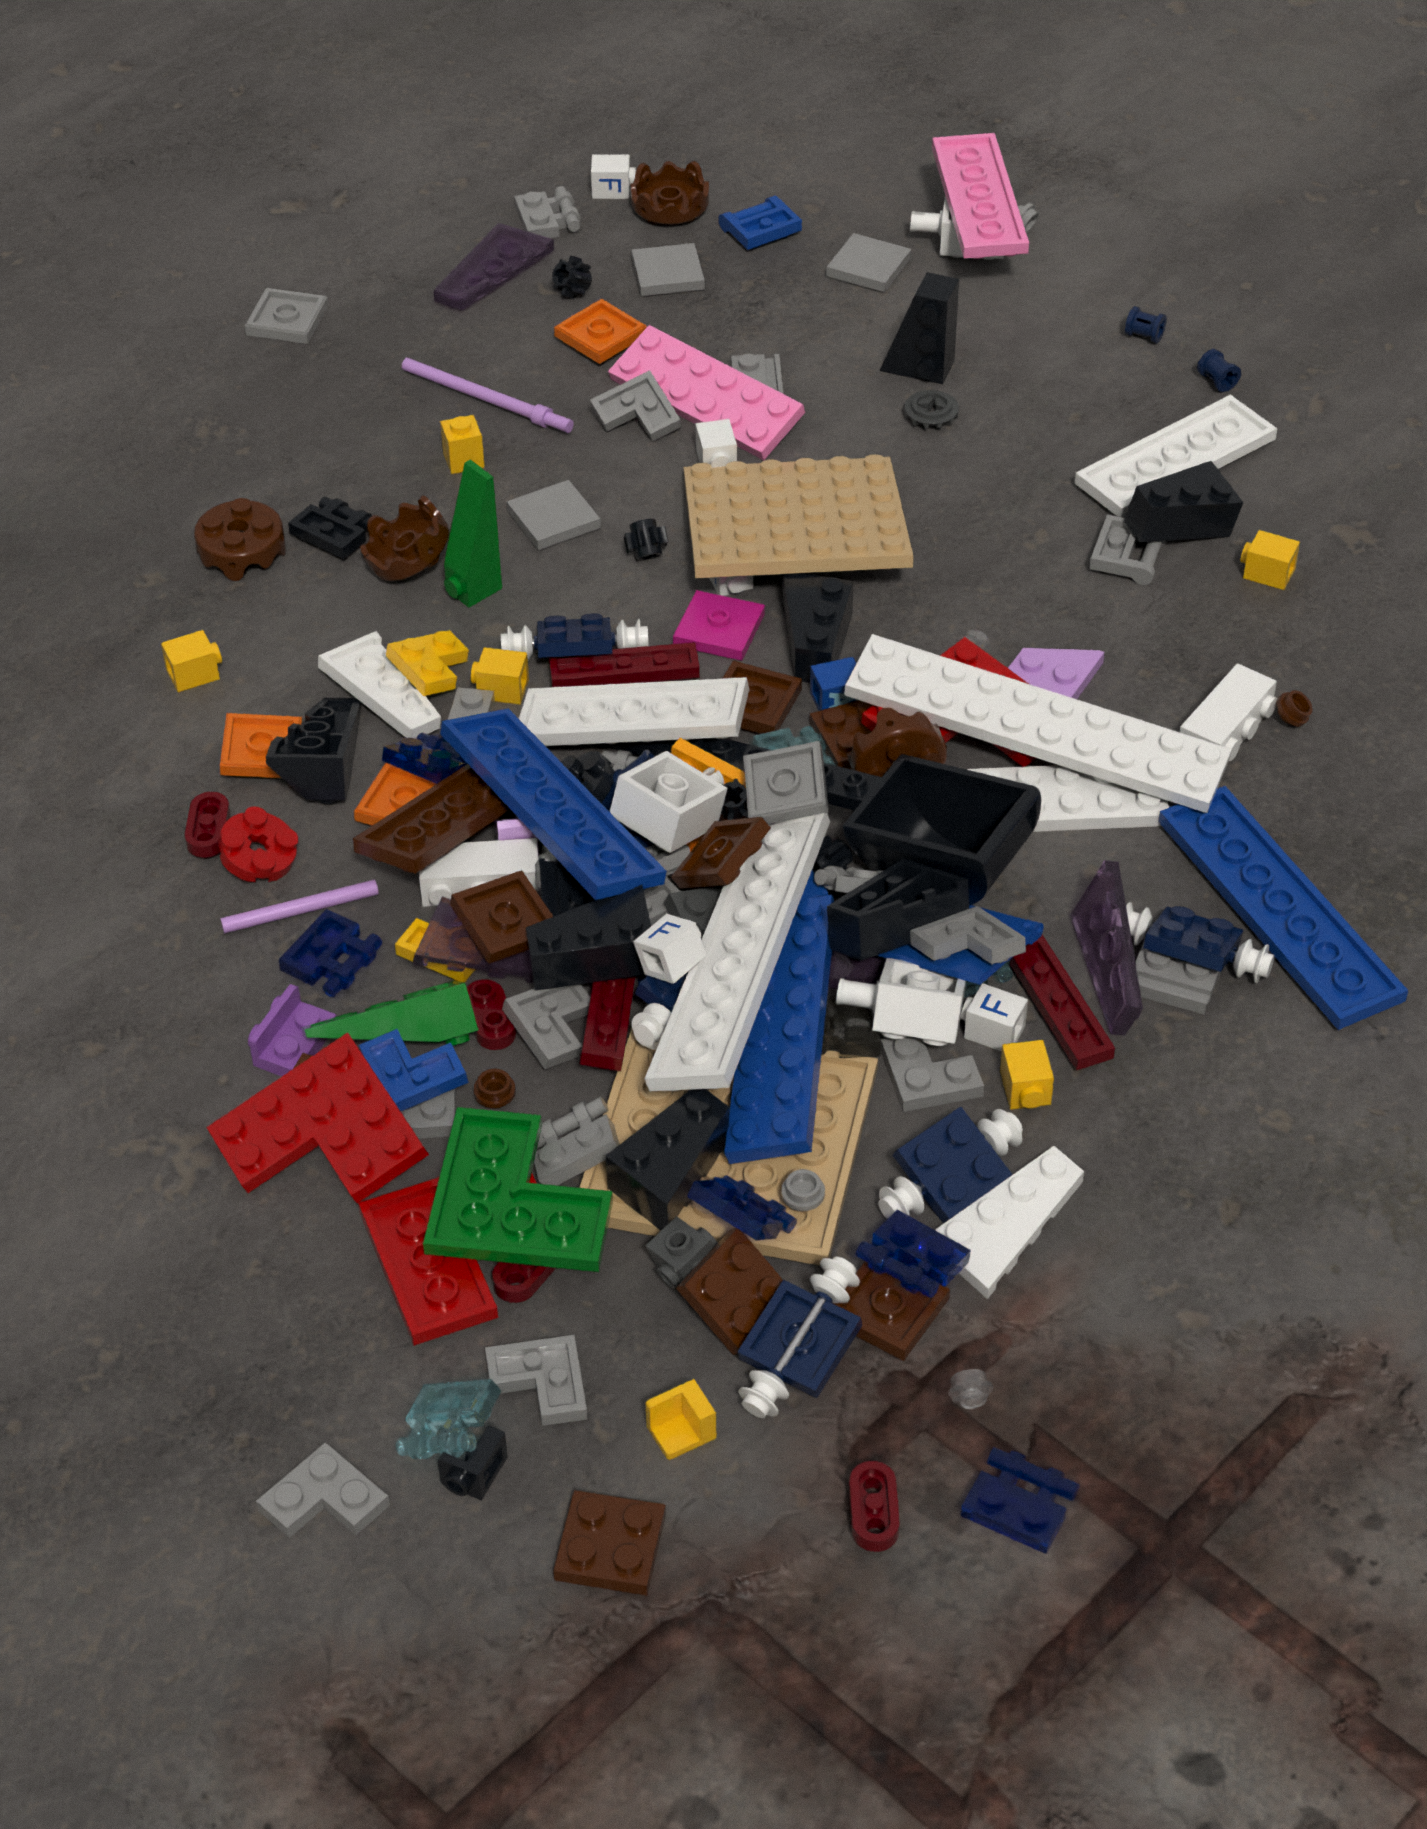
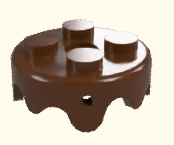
[630,161,709,224]
[360,495,449,581]
[194,498,286,581]
[846,708,947,777]

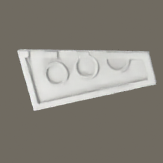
[318,631,441,741]
[927,1146,1084,1299]

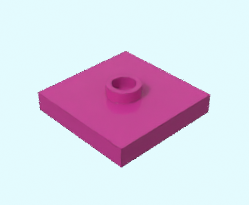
[673,590,765,661]

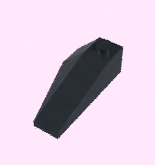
[266,697,362,804]

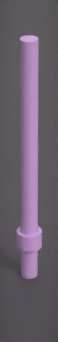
[402,358,574,433]

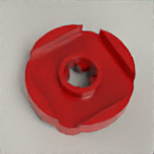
[218,806,298,882]

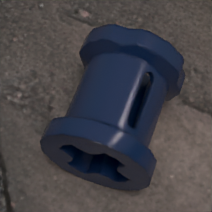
[1125,306,1167,343]
[1197,349,1241,392]

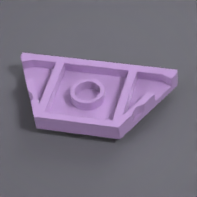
[1008,648,1104,699]

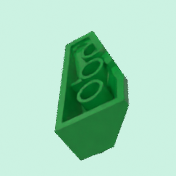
[444,460,502,608]
[301,980,478,1046]

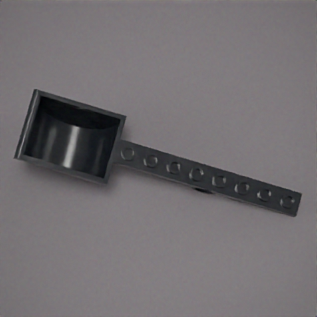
[606,738,1042,905]

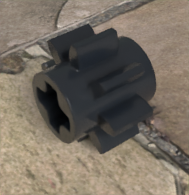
[552,255,592,299]
[624,519,669,560]
[719,779,748,821]
[812,835,853,874]

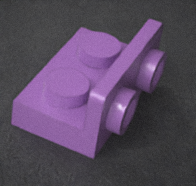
[248,984,337,1076]

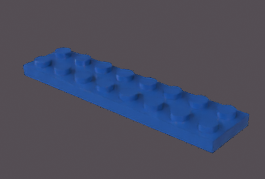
[440,708,667,900]
[1158,786,1408,1030]
[724,895,834,1164]

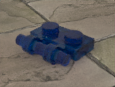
[382,732,468,784]
[278,909,383,997]
[687,1175,797,1241]
[855,1209,971,1298]
[961,1447,1080,1554]

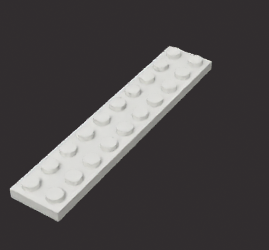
[844,634,1232,813]
[644,813,830,1091]

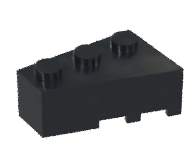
[880,272,959,384]

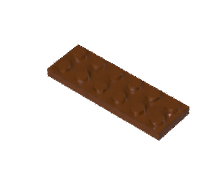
[353,760,561,874]

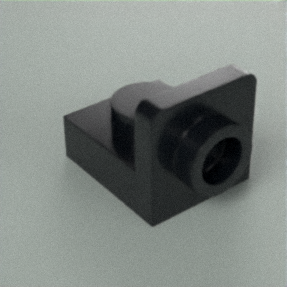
[438,1425,508,1501]

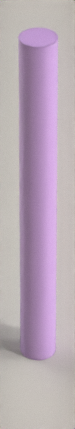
[220,879,379,934]

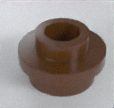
[1276,690,1313,727]
[474,1068,516,1108]

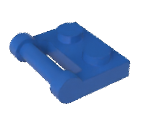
[718,195,802,250]

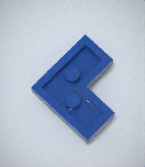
[359,1029,469,1111]

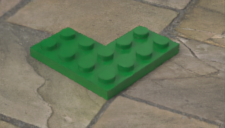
[423,1107,613,1272]

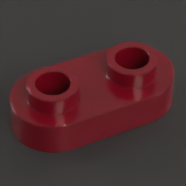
[184,792,231,858]
[467,979,516,1050]
[492,1262,556,1303]
[849,1461,900,1552]

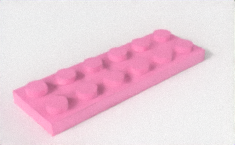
[932,133,1029,259]
[608,325,805,460]

